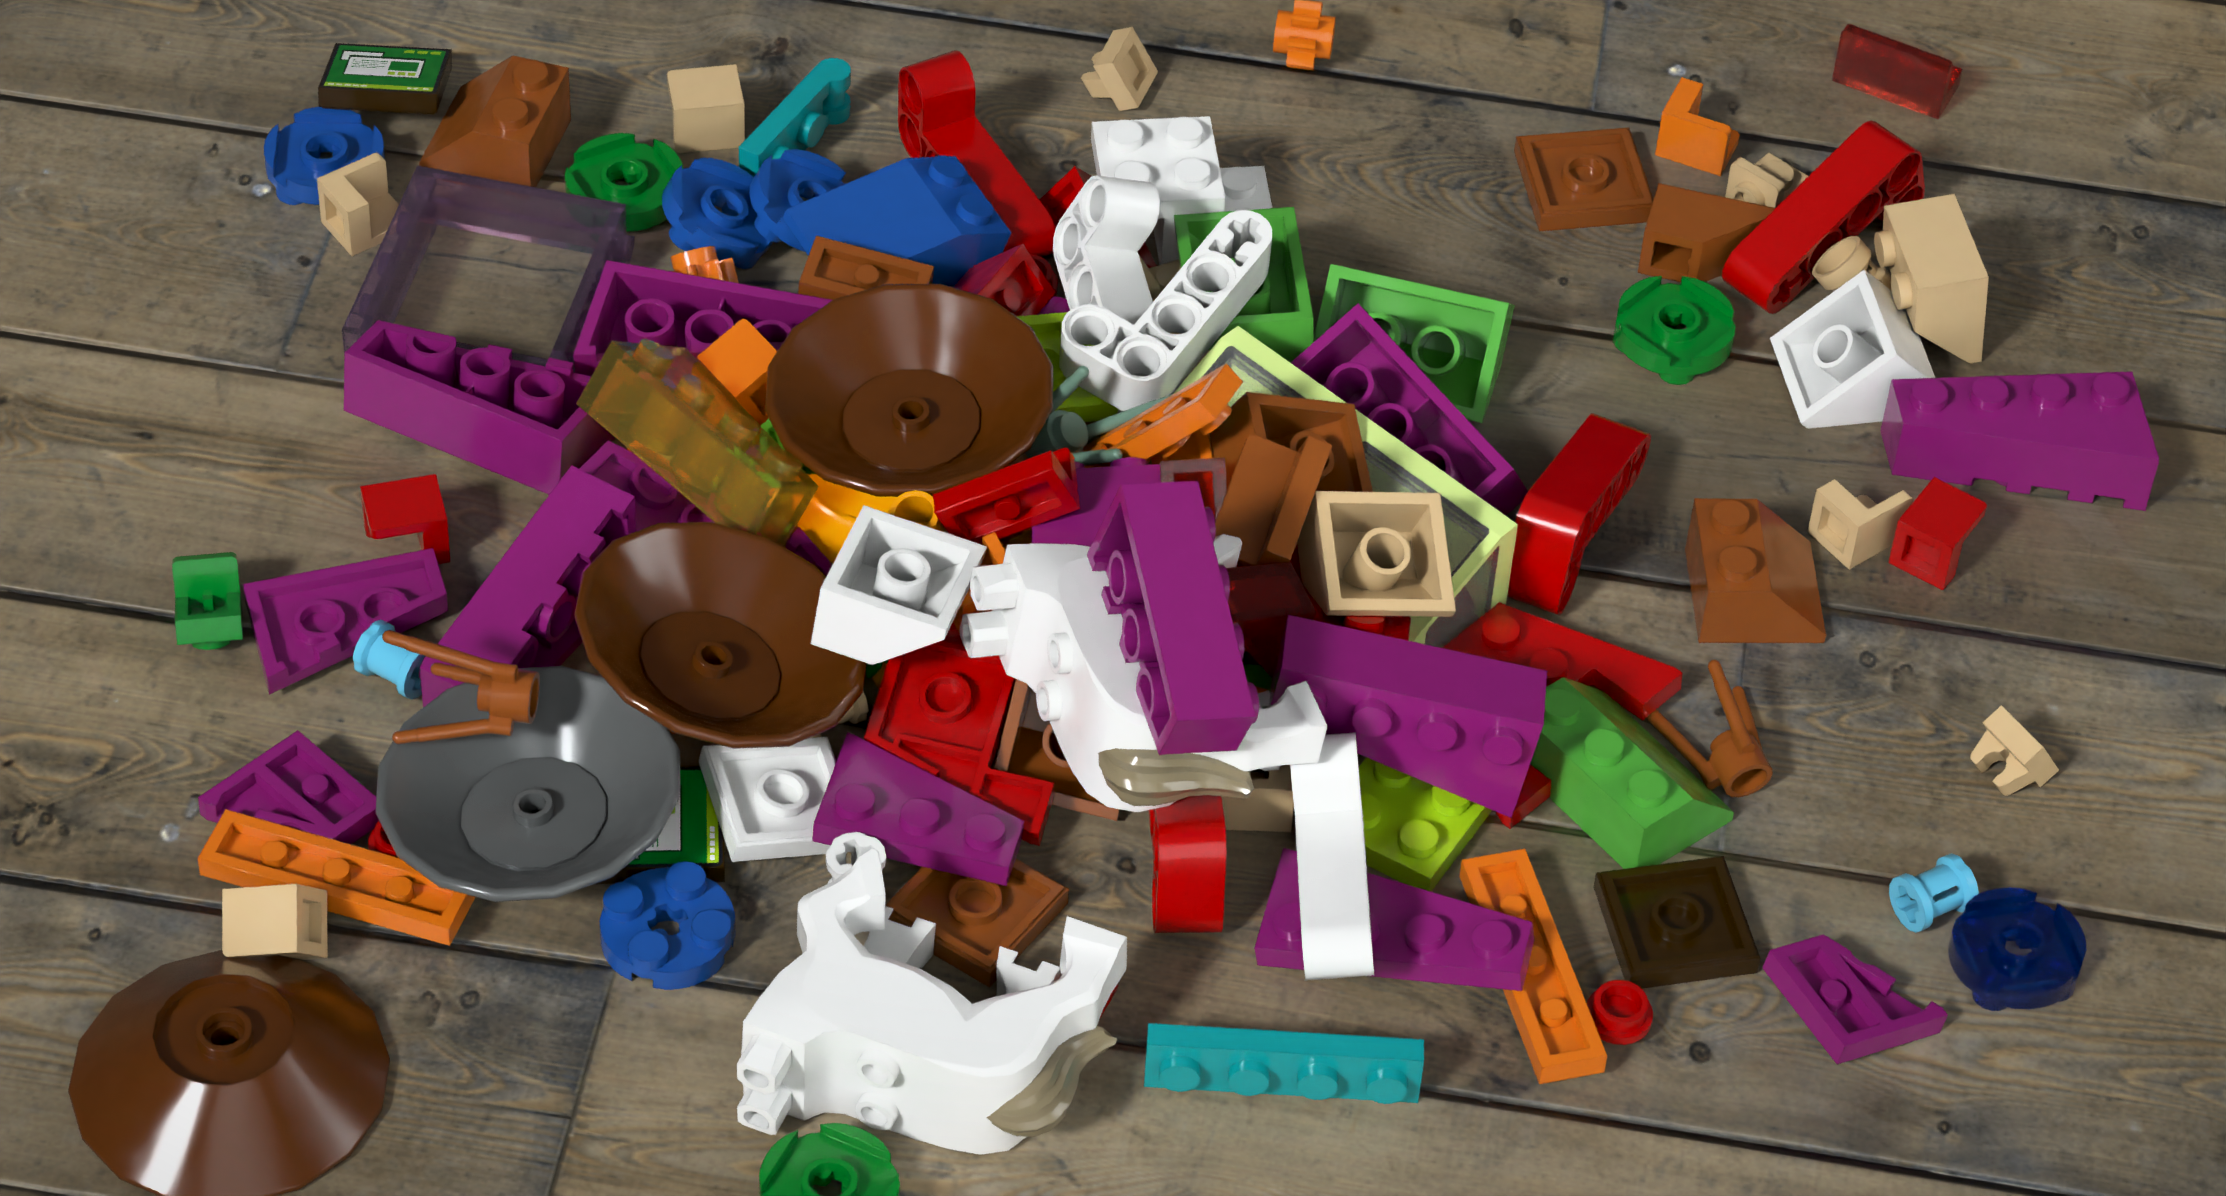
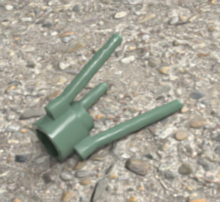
[1026,366,1173,466]

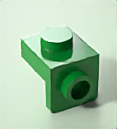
[172,552,243,650]

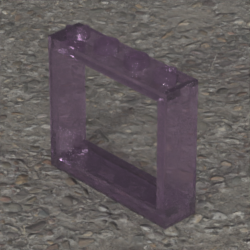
[342,166,635,373]

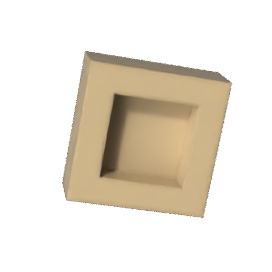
[1081,27,1158,111]
[1970,705,2059,796]

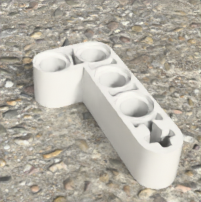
[1053,175,1176,413]
[1059,210,1272,411]
[1290,732,1374,981]

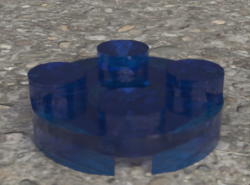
[1948,888,2087,1011]

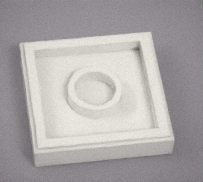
[698,737,851,862]

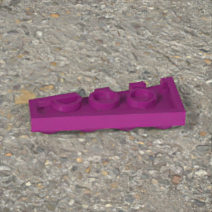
[1254,848,1534,991]

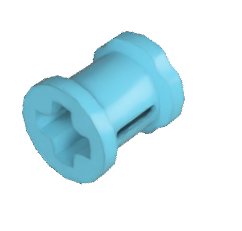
[353,620,425,700]
[1889,853,1979,933]

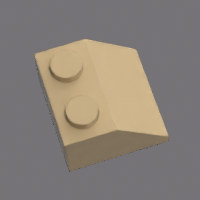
[1874,194,1989,364]
[1297,491,1456,617]

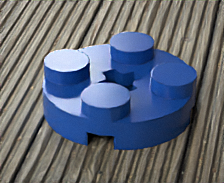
[264,107,385,205]
[749,149,846,252]
[662,158,773,269]
[600,861,736,990]

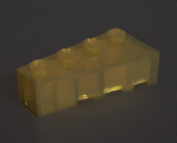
[576,339,819,547]

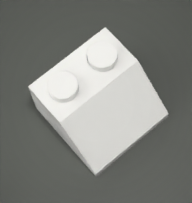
[1770,270,1935,429]
[811,505,987,665]

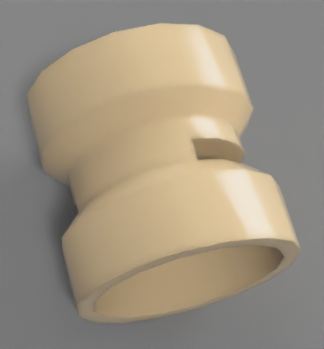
[1812,236,1891,291]

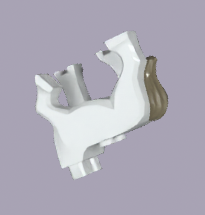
[959,534,1327,812]
[737,849,1127,1155]

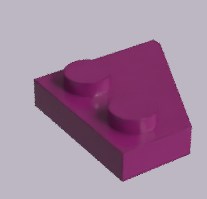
[198,730,379,844]
[1763,934,1948,1064]

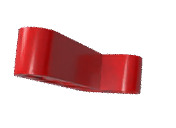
[898,50,1056,258]
[1722,120,1925,314]
[1507,413,1651,616]
[1148,795,1226,933]

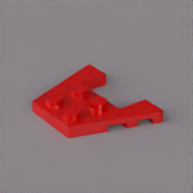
[1442,602,1683,829]
[864,623,1055,846]

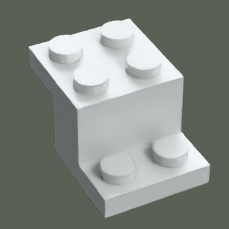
[1091,116,1272,265]

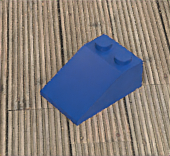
[782,155,1011,287]

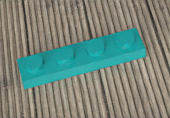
[1144,1023,1424,1104]

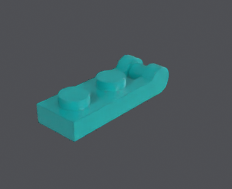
[739,58,851,177]

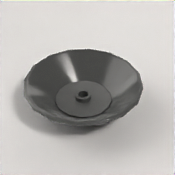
[376,666,680,902]

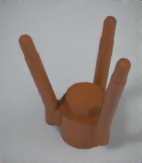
[382,630,540,744]
[1647,660,1773,798]

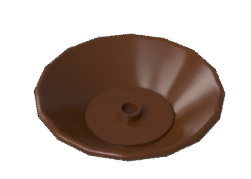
[765,284,1053,497]
[574,522,867,749]
[68,950,390,1196]

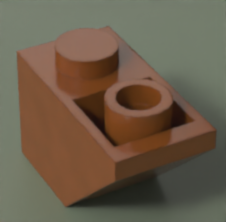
[1638,183,1775,282]

